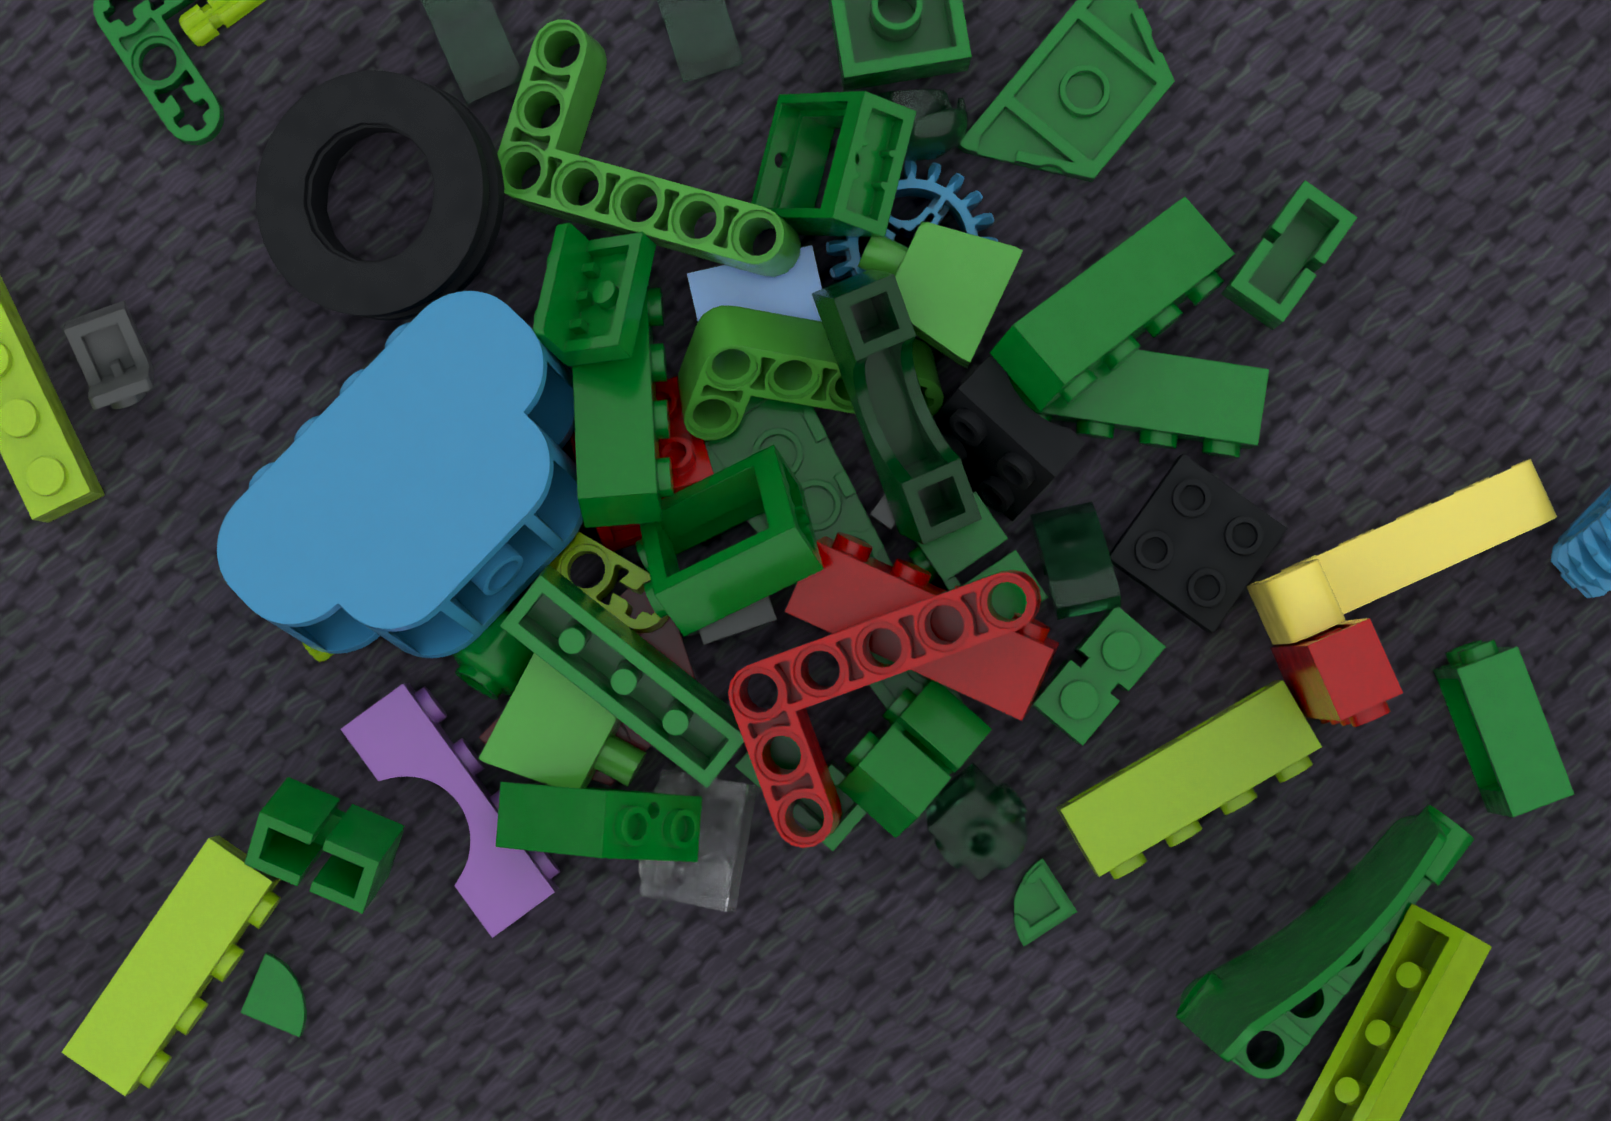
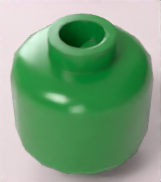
[452,602,534,700]

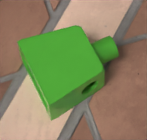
[858,221,1023,368]
[478,653,647,789]

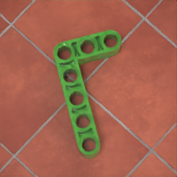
[497,19,801,277]

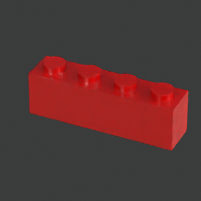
[785,532,1060,721]
[1270,618,1403,727]

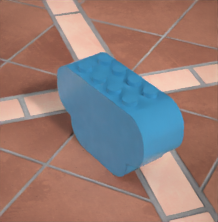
[217,291,583,658]

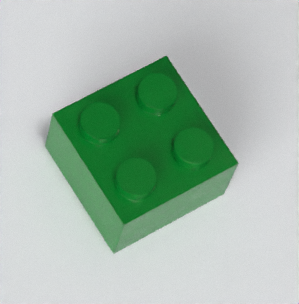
[828,0,972,91]

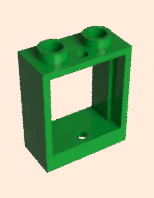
[751,91,917,237]
[635,444,824,637]
[1433,639,1574,817]
[496,782,702,862]

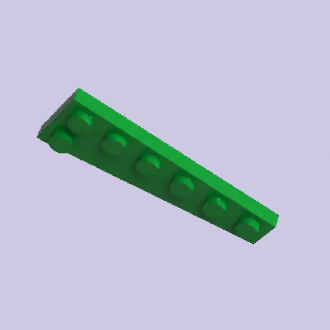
[704,396,964,710]

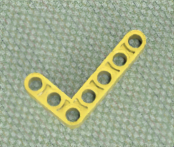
[1246,459,1557,645]

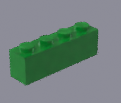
[989,196,1235,412]
[572,281,674,528]
[1008,349,1269,458]
[500,565,744,788]

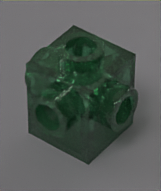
[926,763,1028,881]

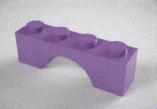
[341,683,560,938]

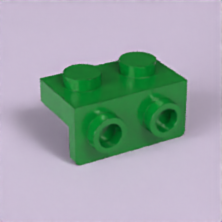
[532,223,656,367]

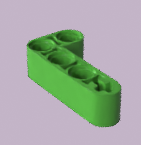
[677,305,944,440]

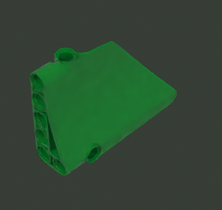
[1175,804,1475,1079]

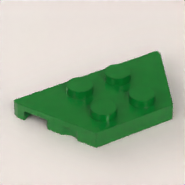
[957,0,1175,182]

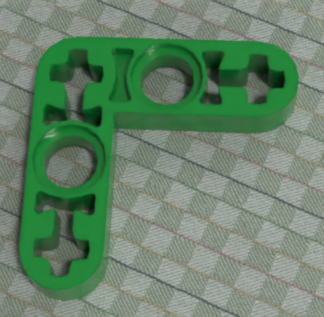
[93,0,224,145]

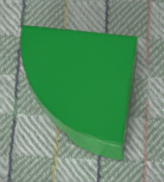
[1013,857,1077,946]
[240,952,307,1037]

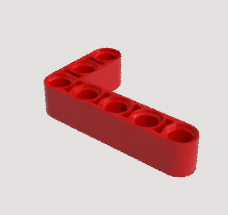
[728,570,1041,848]

